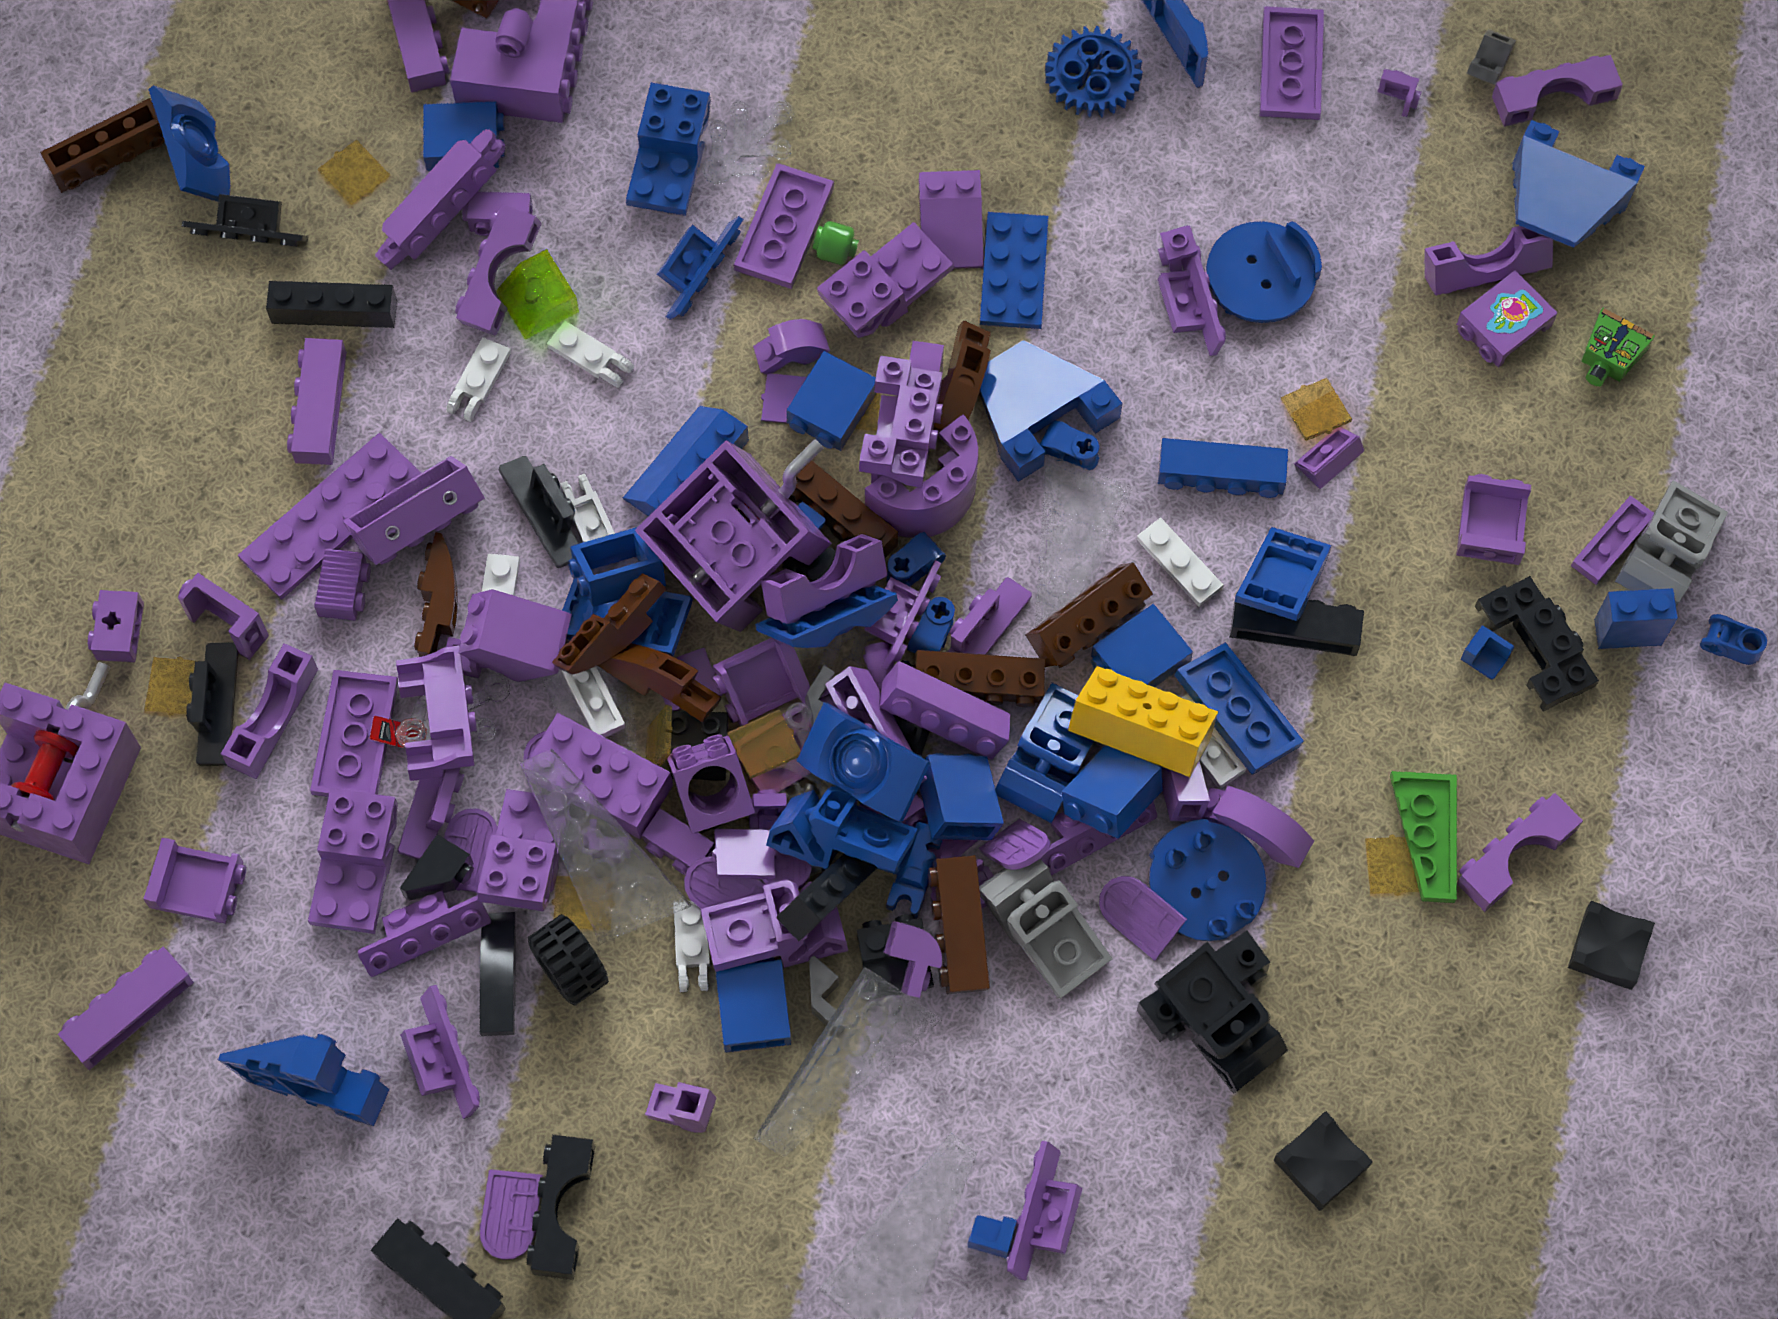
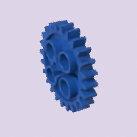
[1045,26,1143,118]

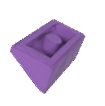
[1294,425,1364,489]

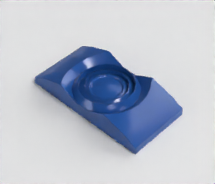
[1142,0,1208,88]
[148,85,230,202]
[1234,527,1332,621]
[562,578,693,657]
[755,585,898,648]
[796,702,931,822]

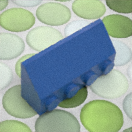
[623,406,749,516]

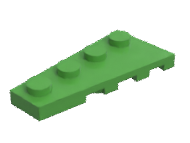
[1390,771,1457,903]

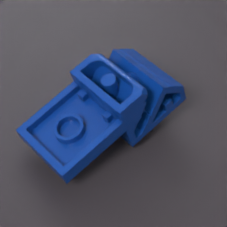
[626,82,711,216]
[995,682,1094,823]
[766,786,918,873]

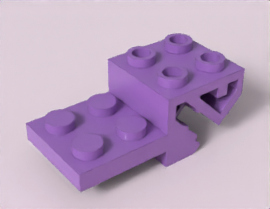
[817,222,954,338]
[308,788,398,934]
[477,789,571,911]
[700,880,848,972]

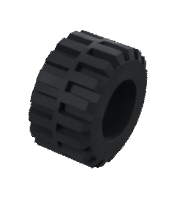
[528,914,609,1006]

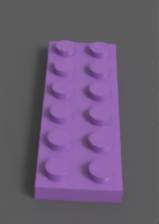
[238,433,421,600]

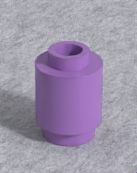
[495,9,533,57]

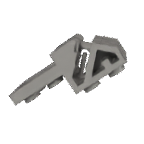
[1615,480,1728,606]
[979,859,1113,998]

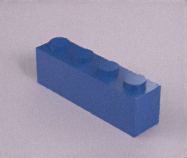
[1158,438,1288,498]

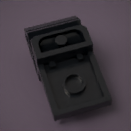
[1154,941,1288,1094]

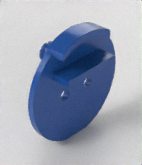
[1206,221,1322,323]
[1149,819,1266,941]

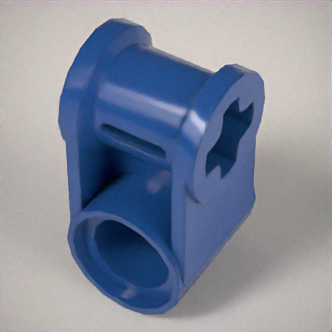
[1040,420,1100,472]
[886,532,946,587]
[907,597,955,654]
[1700,614,1767,665]

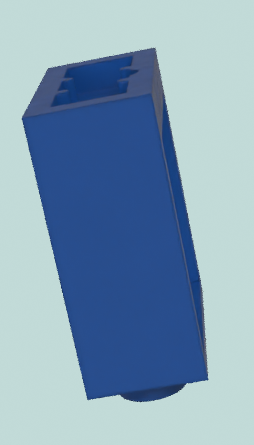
[568,527,666,607]

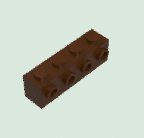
[40,98,165,193]
[782,460,898,558]
[1025,562,1153,668]
[912,650,1045,708]
[928,855,990,994]

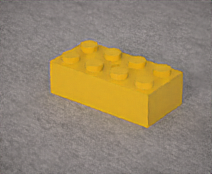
[1068,666,1218,777]

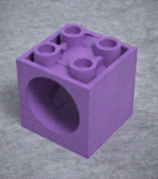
[666,735,755,834]

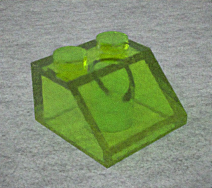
[496,249,579,340]

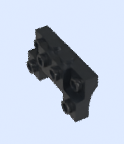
[1475,576,1599,712]

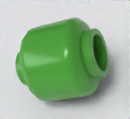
[812,221,859,265]

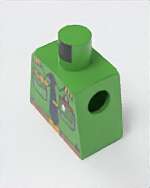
[1581,308,1655,387]

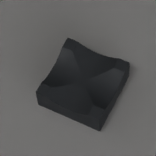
[660,710,729,781]
[1568,901,1655,990]
[1273,1111,1373,1211]

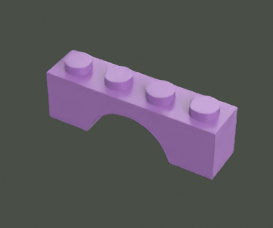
[1492,55,1623,126]
[455,204,542,336]
[1424,226,1553,296]
[761,534,887,624]
[221,643,318,779]
[1457,793,1583,912]

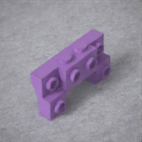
[859,356,943,488]
[396,645,477,781]

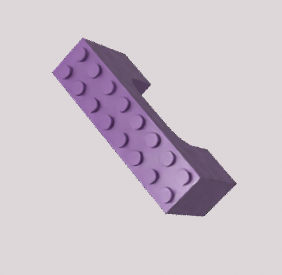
[450,0,593,123]

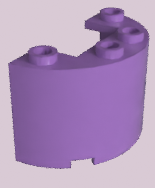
[865,414,978,538]

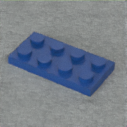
[980,212,1049,329]
[1174,642,1304,775]

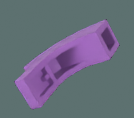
[1202,786,1314,868]

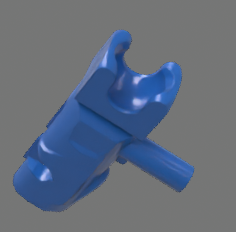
[877,822,943,919]

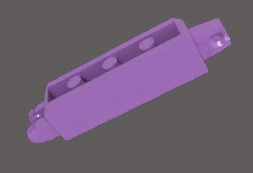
[375,129,506,270]

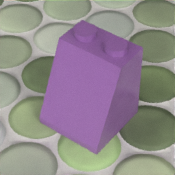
[458,589,572,682]

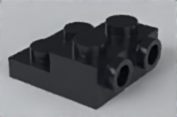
[857,914,934,999]

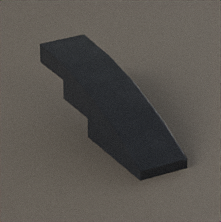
[480,912,516,1036]

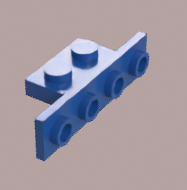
[656,216,744,320]

